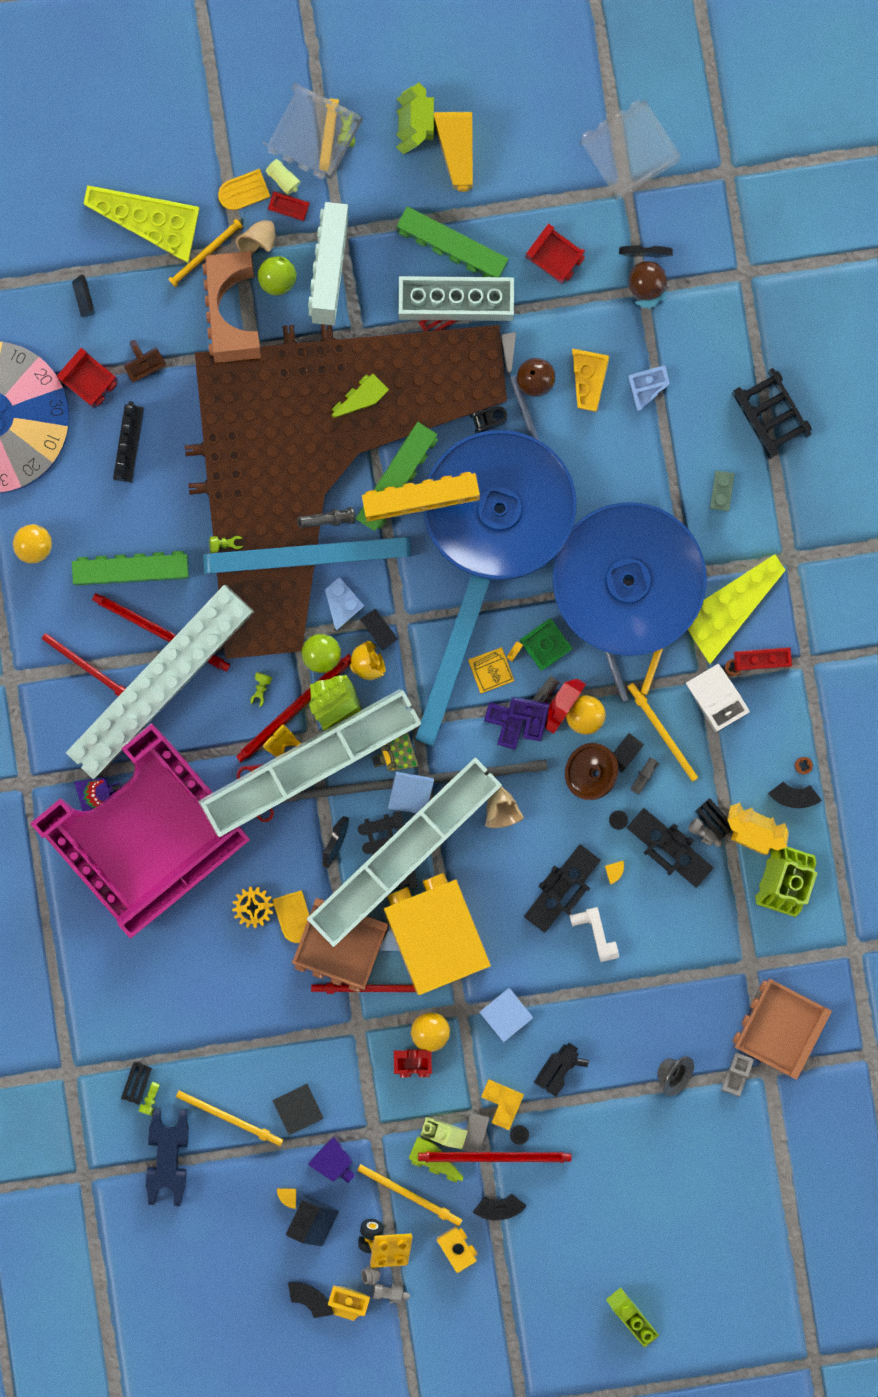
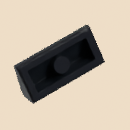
[72,274,95,317]
[360,609,398,650]

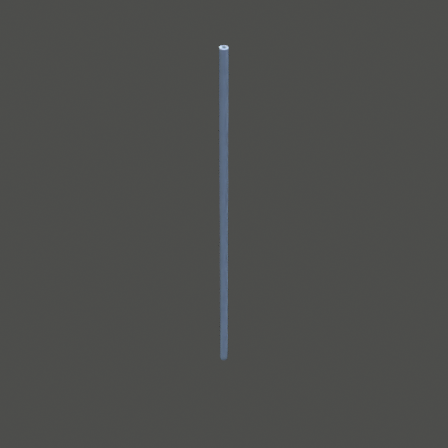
[510,376,629,702]

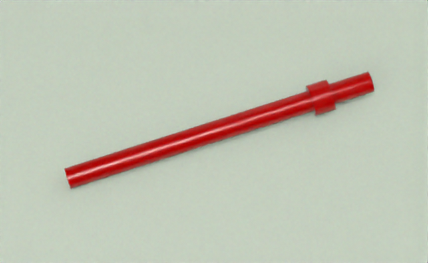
[41,633,126,697]
[311,982,427,994]

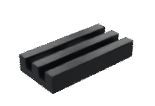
[695,798,731,840]
[121,1062,152,1105]

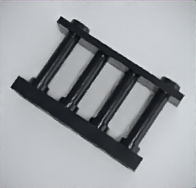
[732,368,812,459]

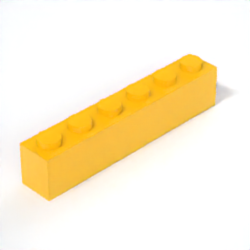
[362,472,480,522]

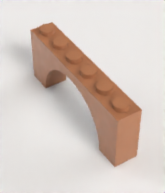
[202,251,261,363]

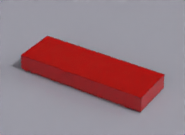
[734,647,792,671]

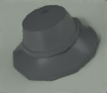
[657,1056,694,1097]

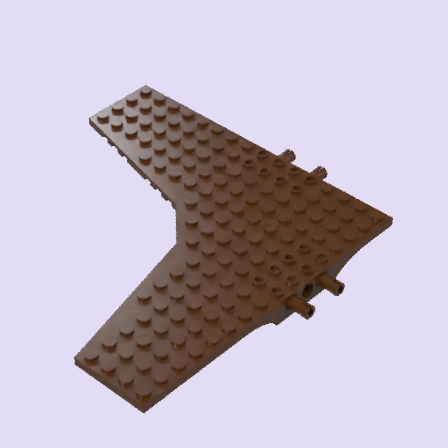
[184,324,507,659]

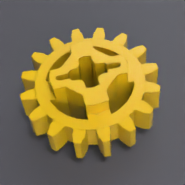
[232,886,274,928]

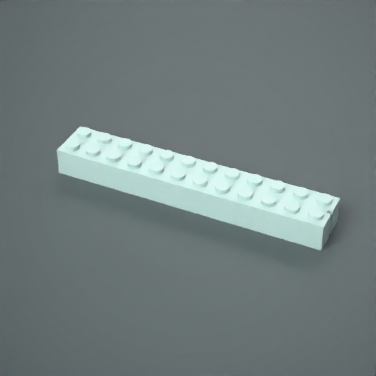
[66,585,254,779]
[198,689,421,837]
[307,757,502,947]

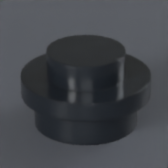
[609,810,628,830]
[510,1125,529,1145]

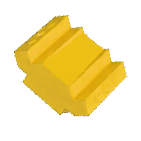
[728,802,789,855]

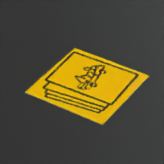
[468,647,514,694]

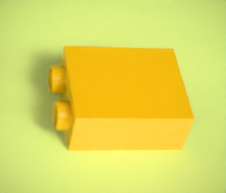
[383,873,491,995]

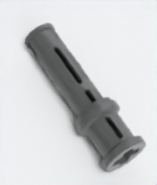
[297,507,356,529]

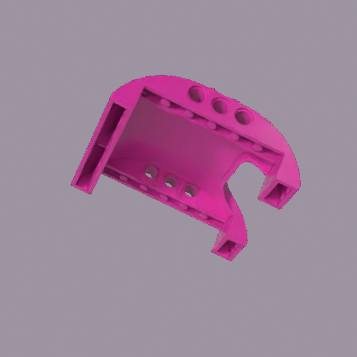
[30,723,250,939]

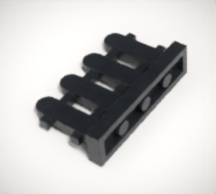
[113,401,144,483]
[358,811,418,890]

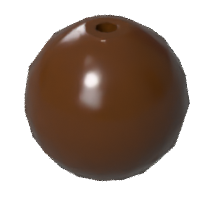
[628,261,668,301]
[517,358,555,397]

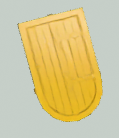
[218,169,270,210]
[272,890,310,943]

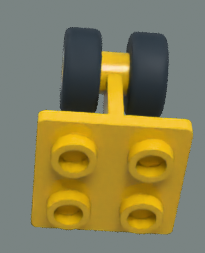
[358,1219,413,1268]

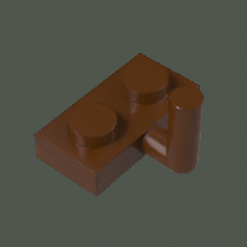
[123,340,166,383]

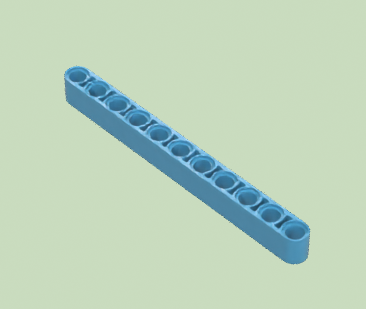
[203,537,411,574]
[415,576,490,746]

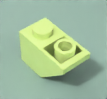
[420,1117,468,1149]

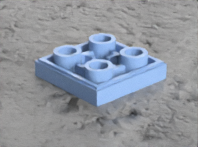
[388,772,434,814]
[479,988,533,1042]

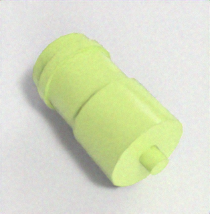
[266,159,301,195]

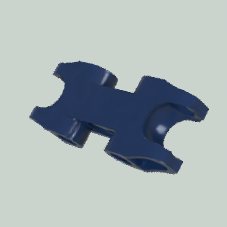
[146,1108,189,1206]

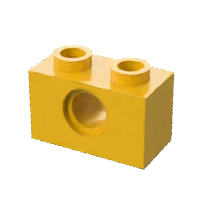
[437,1226,478,1273]

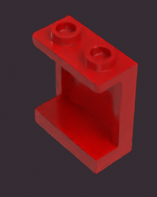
[525,223,586,284]
[56,348,118,408]

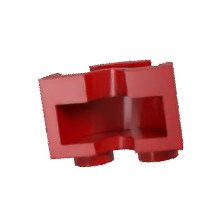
[394,1049,432,1078]

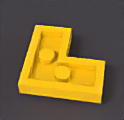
[481,1079,524,1130]

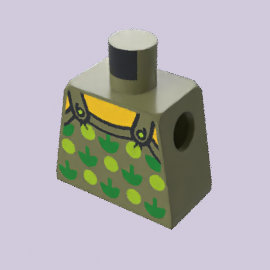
[371,732,419,772]

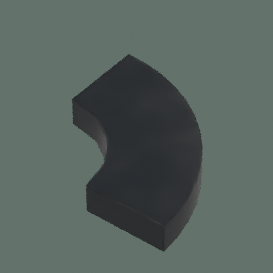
[619,245,673,258]
[768,782,822,808]
[322,816,349,868]
[472,1193,527,1221]
[288,1282,333,1318]

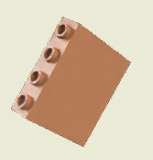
[292,898,388,993]
[732,978,832,1080]

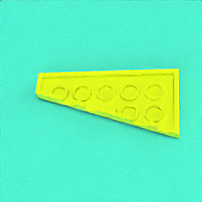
[83,185,200,263]
[687,555,785,665]

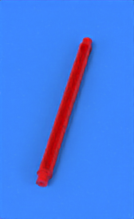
[92,593,231,672]
[236,654,351,763]
[417,1151,572,1163]

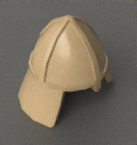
[236,220,276,255]
[485,786,524,828]

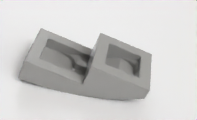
[721,1052,754,1097]

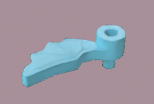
[635,293,667,309]

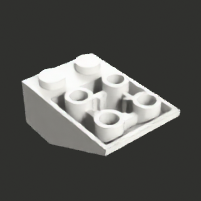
[686,663,750,732]

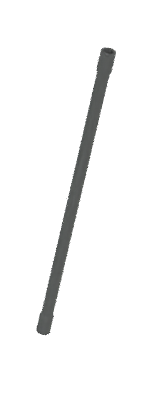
[281,759,548,803]

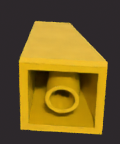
[434,112,473,192]

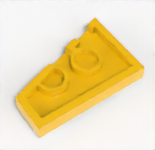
[572,348,610,412]

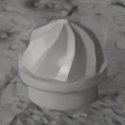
[361,1266,381,1285]

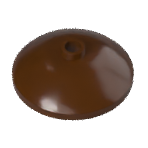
[565,743,618,801]

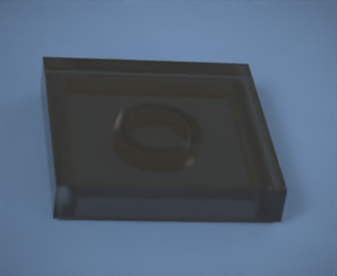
[272,1083,324,1135]

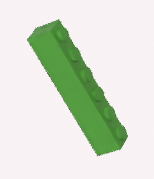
[396,206,509,277]
[356,421,438,531]
[72,551,190,586]

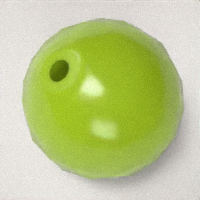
[258,256,297,296]
[301,634,341,673]

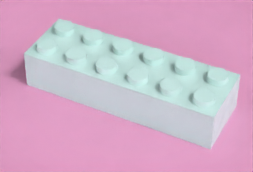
[308,202,348,326]
[399,276,514,321]

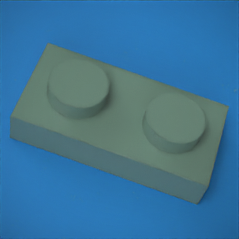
[710,471,735,512]

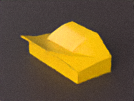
[328,1285,370,1321]

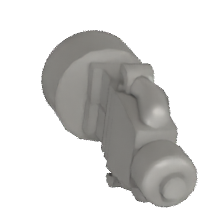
[688,817,722,847]
[372,1283,410,1303]

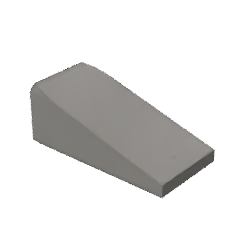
[501,332,516,375]
[461,1112,489,1152]

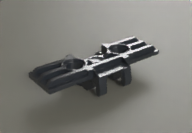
[626,808,714,888]
[523,844,601,933]

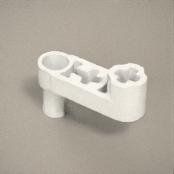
[570,907,619,962]

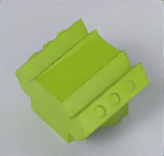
[396,82,434,154]
[309,675,362,730]
[755,847,818,917]

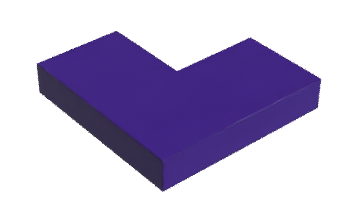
[507,697,550,741]
[484,703,524,750]

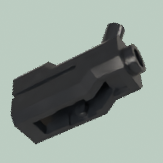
[533,1043,589,1097]

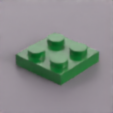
[519,618,572,671]

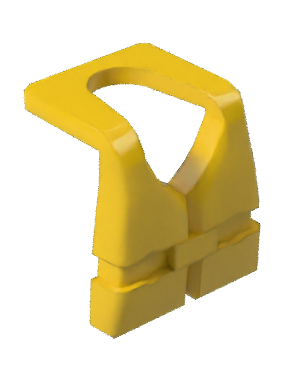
[263,724,301,757]

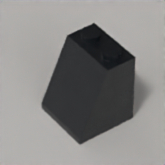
[286,1194,339,1246]

